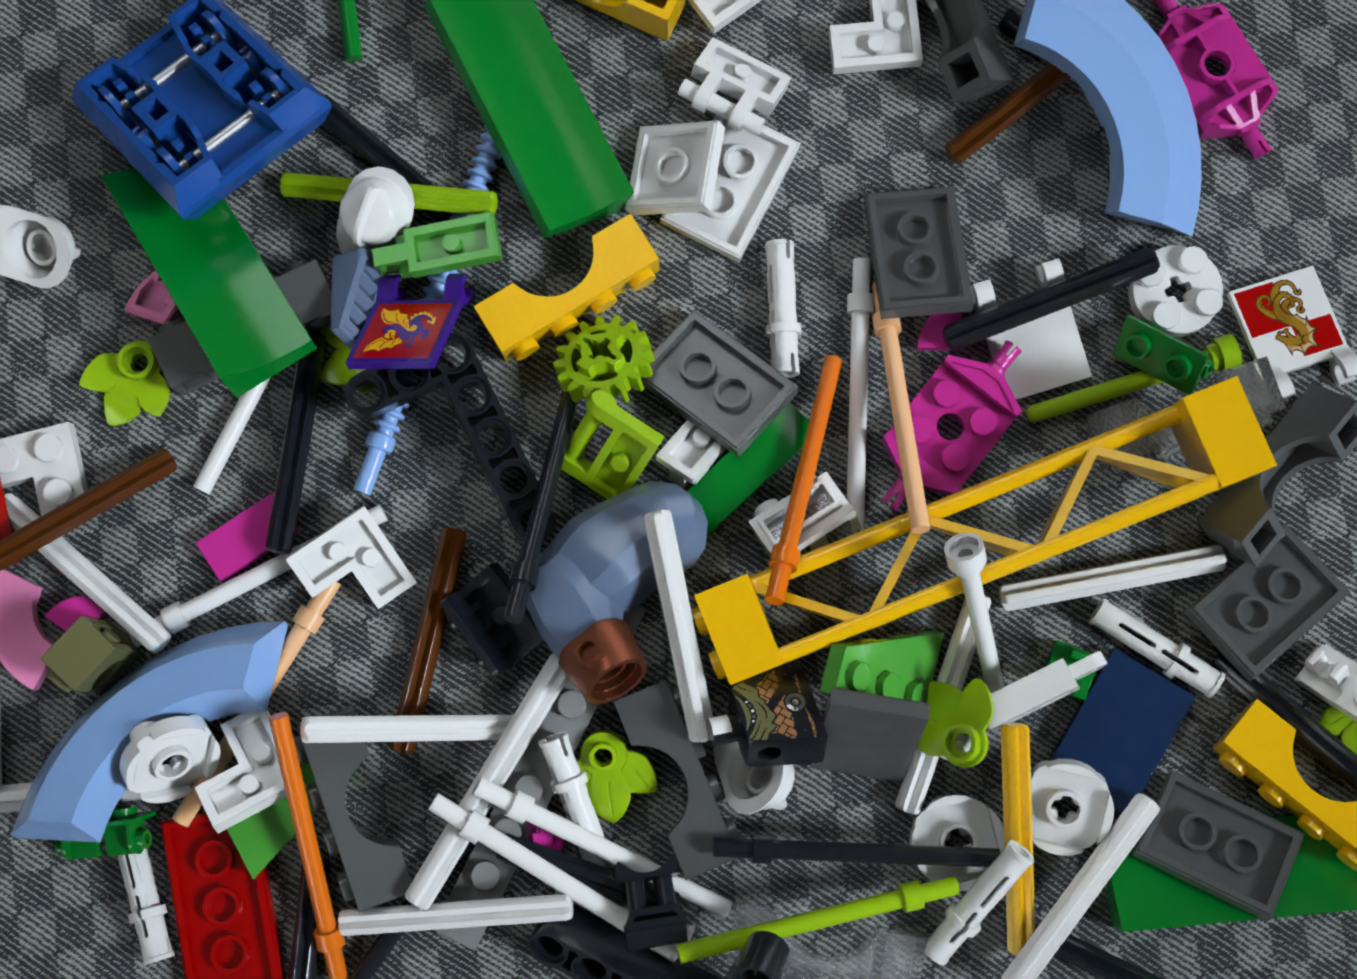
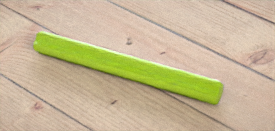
[280,172,498,215]

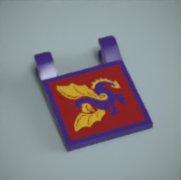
[345,273,473,369]

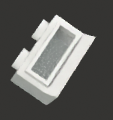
[749,471,861,557]

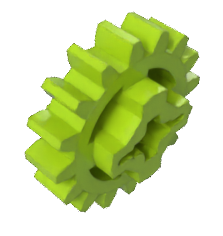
[553,315,655,403]

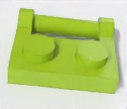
[561,390,665,500]

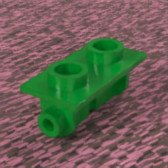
[1112,315,1214,395]
[55,805,156,860]

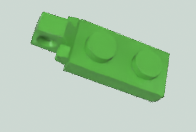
[372,212,503,278]

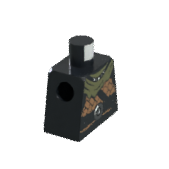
[706,660,828,767]

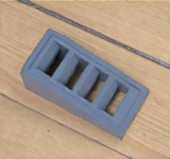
[330,248,385,350]

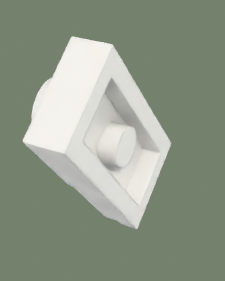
[656,419,727,488]
[1294,644,1357,722]

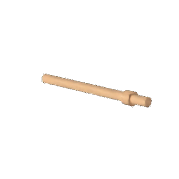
[872,282,930,534]
[172,582,341,827]

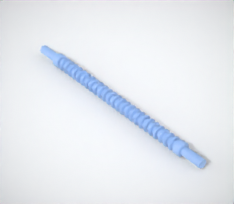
[353,124,502,496]

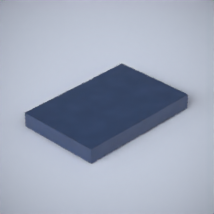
[1047,648,1196,815]

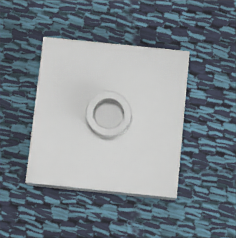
[625,120,725,216]

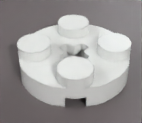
[1128,245,1223,337]
[119,714,221,803]
[1031,759,1114,856]
[909,794,1004,891]

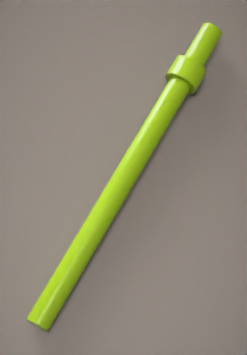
[676,876,960,964]

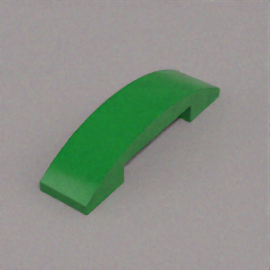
[688,402,809,538]

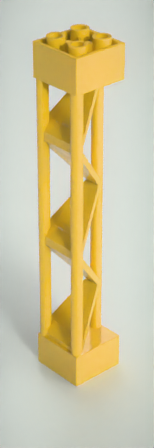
[691,376,1277,685]

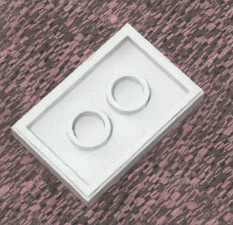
[660,115,801,263]

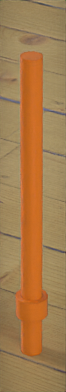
[765,355,842,606]
[269,712,349,979]

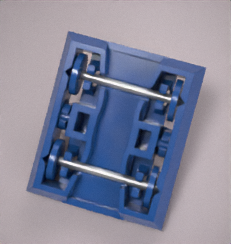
[71,0,332,220]

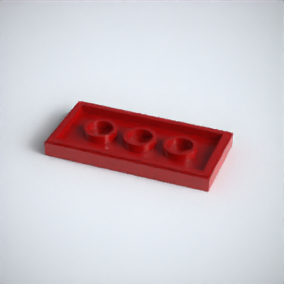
[160,812,286,979]

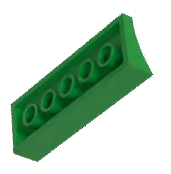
[424,0,634,238]
[100,167,318,398]
[1106,814,1357,932]

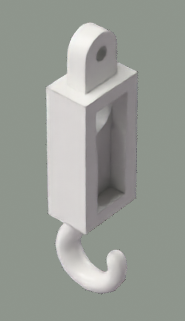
[939,651,1108,760]

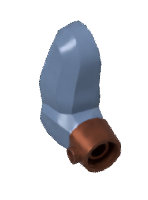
[526,481,708,705]

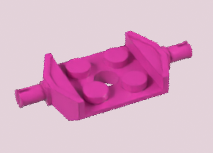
[1153,0,1279,160]
[881,340,1022,511]

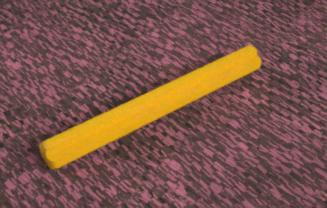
[1001,722,1035,957]

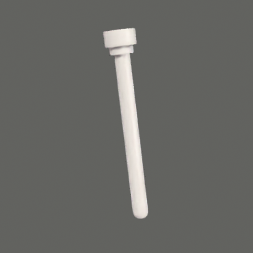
[944,533,1005,693]

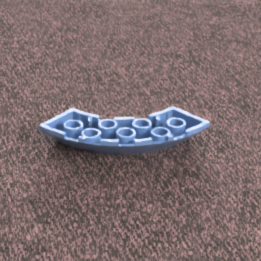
[1013,0,1202,237]
[11,621,288,842]

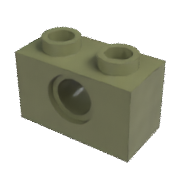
[40,616,144,694]

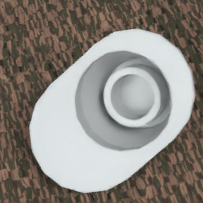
[336,166,415,255]
[0,205,81,289]
[713,741,795,815]

